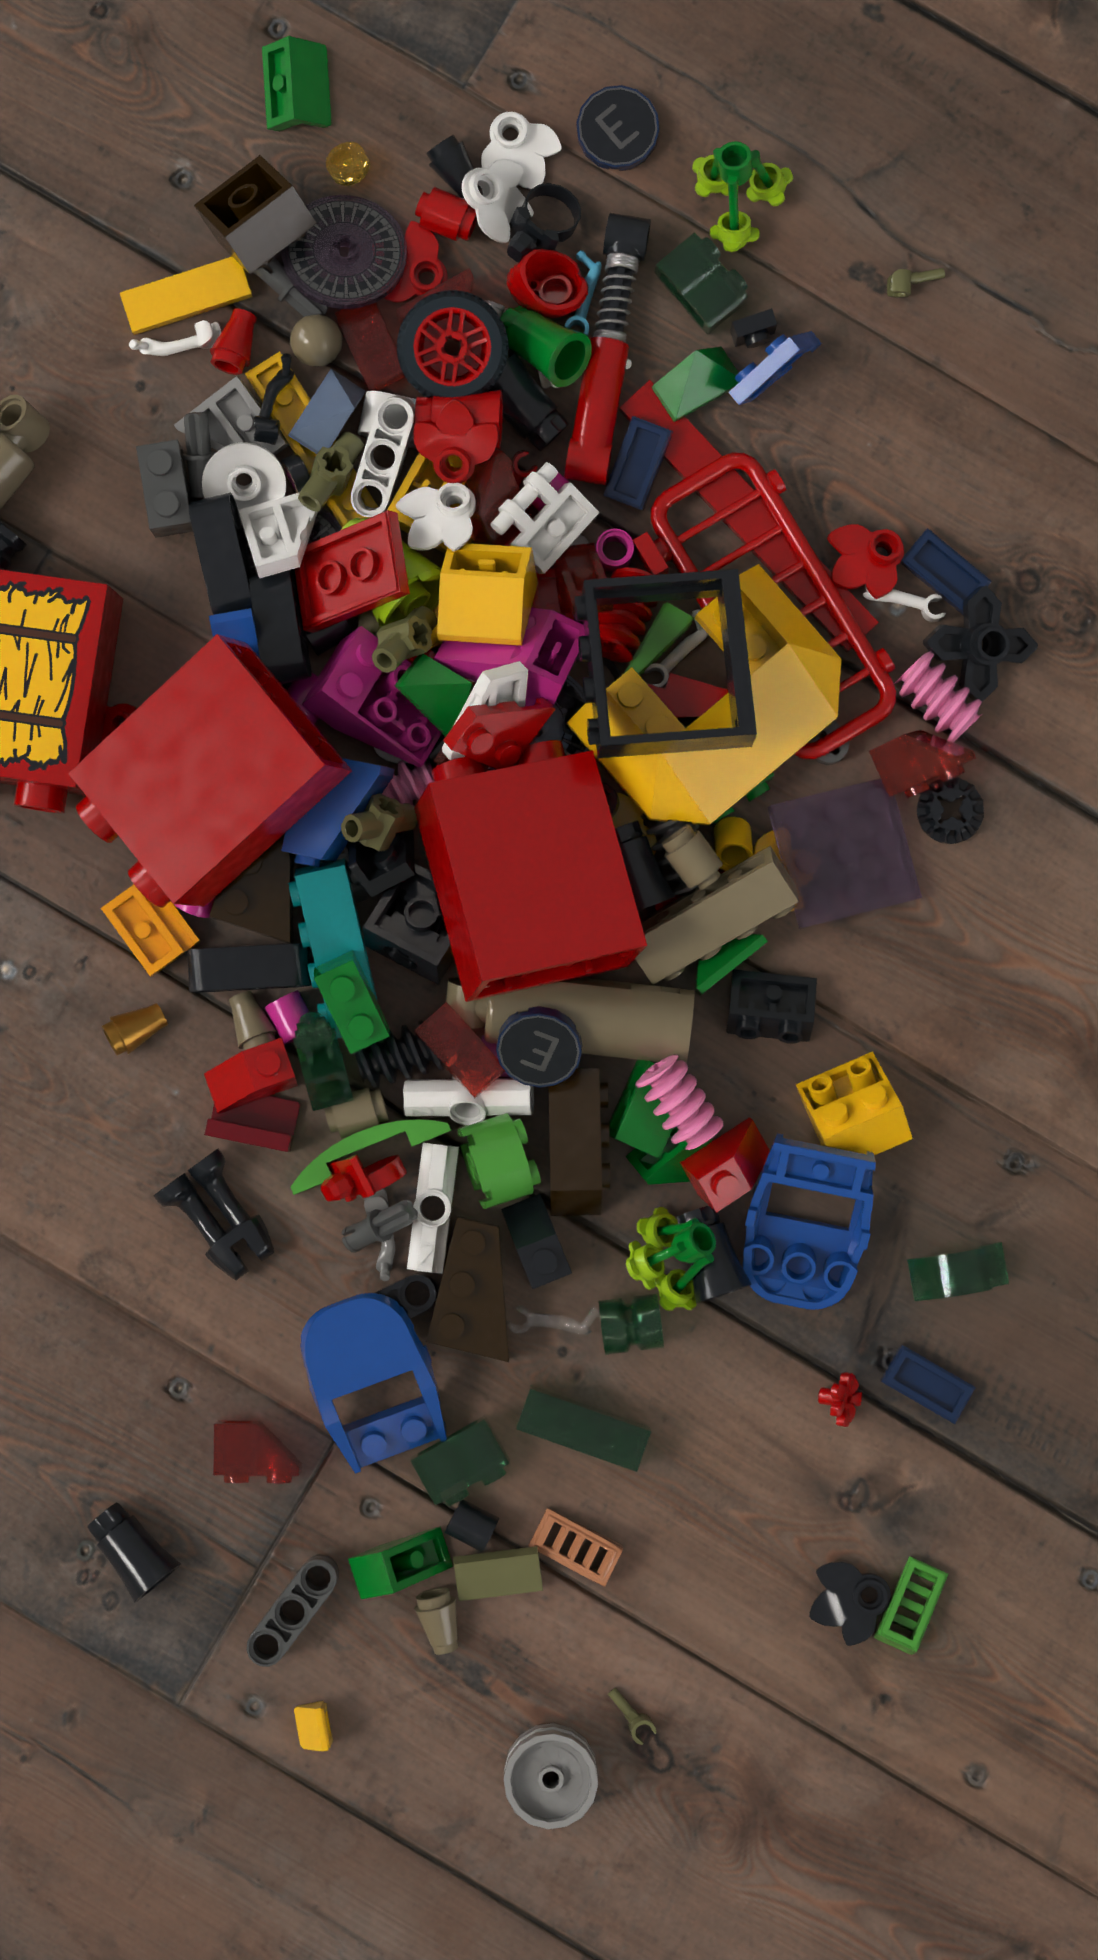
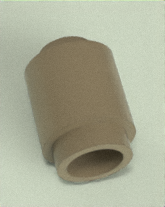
[662,824,723,890]
[324,1087,389,1139]

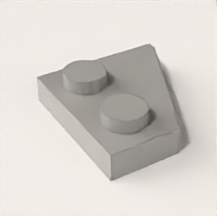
[174,376,289,456]

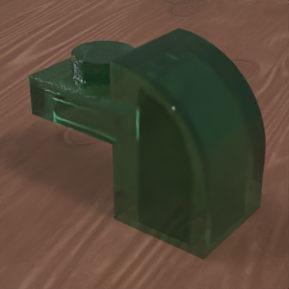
[907,1242,1009,1301]

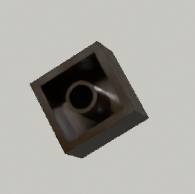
[194,155,317,274]

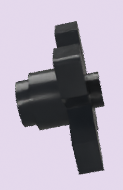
[923,586,1038,702]

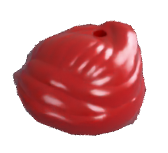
[506,249,588,318]

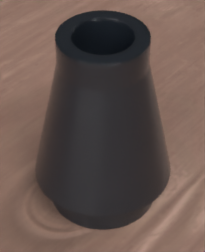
[426,135,482,199]

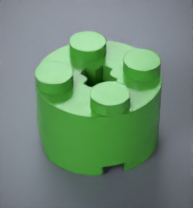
[458,1113,541,1209]

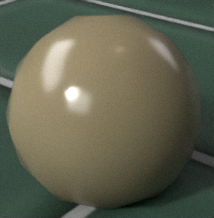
[290,314,343,367]

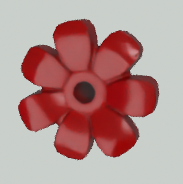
[818,1372,862,1427]

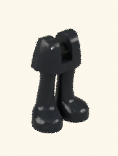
[153,1149,274,1281]

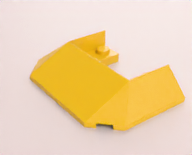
[567,564,841,825]

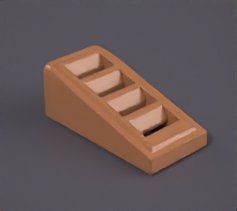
[528,1507,623,1587]

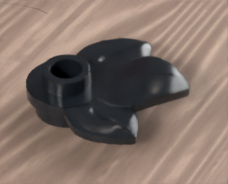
[809,1562,891,1646]

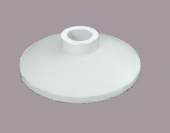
[202,442,286,524]

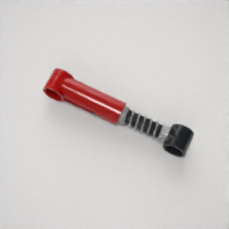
[564,213,651,485]

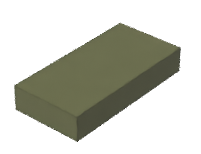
[453,1546,543,1601]

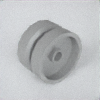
[504,1723,598,1829]

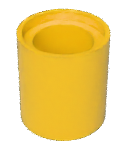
[714,817,753,871]

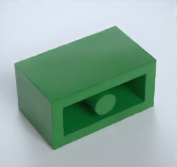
[314,950,390,1054]

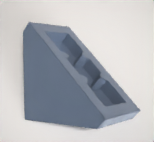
[288,369,366,454]

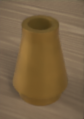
[102,1003,168,1056]

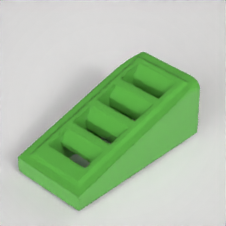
[625,602,694,677]
[874,1556,948,1655]

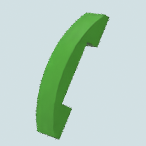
[290,1119,452,1195]

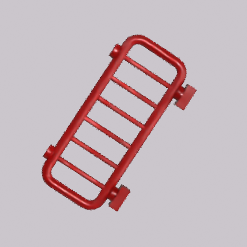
[633,452,897,759]

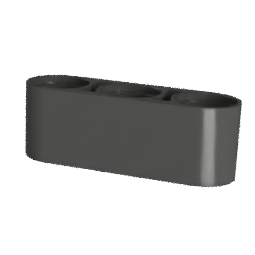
[246,1554,339,1667]

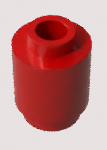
[415,187,477,242]

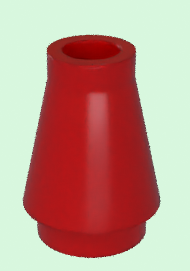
[210,308,257,375]

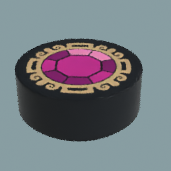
[281,454,310,494]

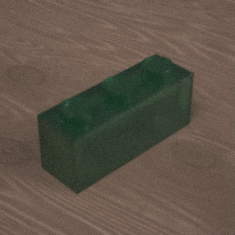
[516,1385,651,1472]

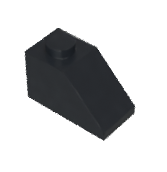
[501,1193,572,1289]

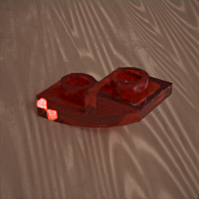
[335,294,405,391]
[415,1002,505,1099]

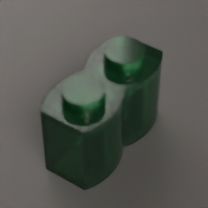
[654,232,748,335]
[410,1416,510,1507]

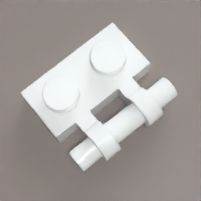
[490,462,600,574]

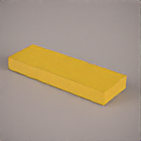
[120,256,252,335]

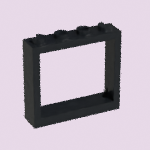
[574,569,757,758]

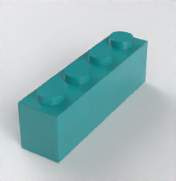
[288,858,378,1039]

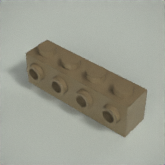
[635,846,799,985]

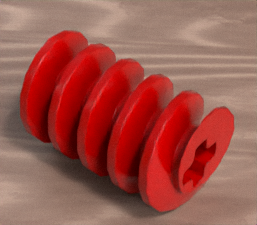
[598,567,658,662]

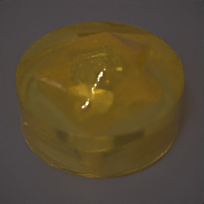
[326,142,370,186]

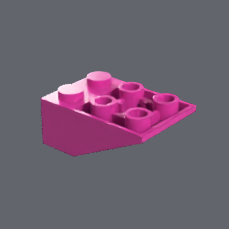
[434,608,585,706]
[301,626,442,768]

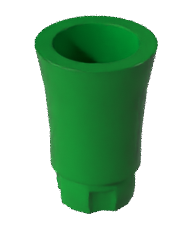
[500,306,592,387]

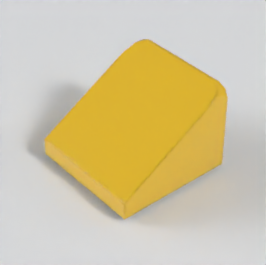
[294,1701,333,1752]

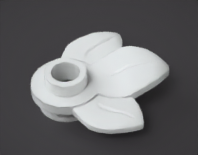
[481,112,562,190]
[462,159,534,243]
[396,483,476,551]

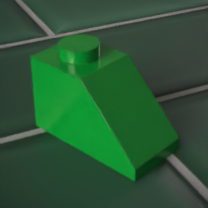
[348,1526,453,1599]

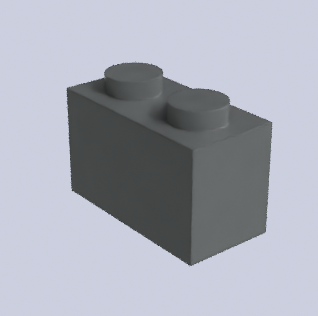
[136,439,193,538]

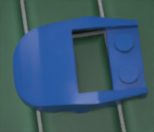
[743,1133,876,1310]
[300,1293,447,1474]

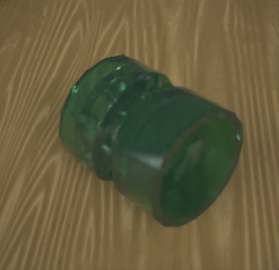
[598,1293,664,1355]

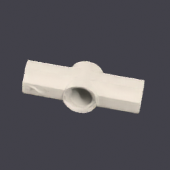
[403,1069,534,1125]
[407,1143,459,1274]

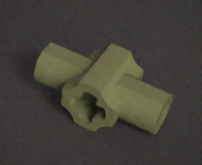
[298,432,364,512]
[372,606,437,673]
[341,794,418,851]

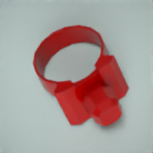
[321,1154,407,1202]

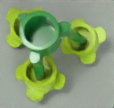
[692,141,793,252]
[626,1207,716,1311]

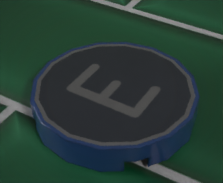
[576,85,659,171]
[496,1006,582,1088]

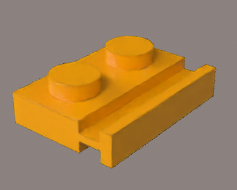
[101,884,201,977]

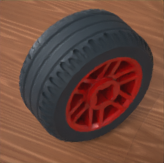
[397,290,509,399]

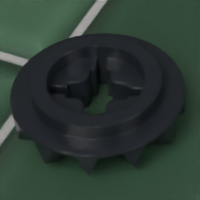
[917,777,984,844]

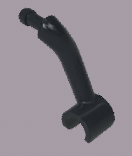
[254,353,294,445]

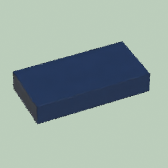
[603,416,673,510]
[900,528,992,615]
[880,1344,976,1424]

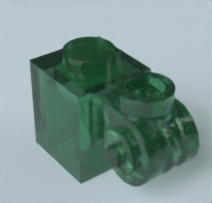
[293,1012,354,1111]

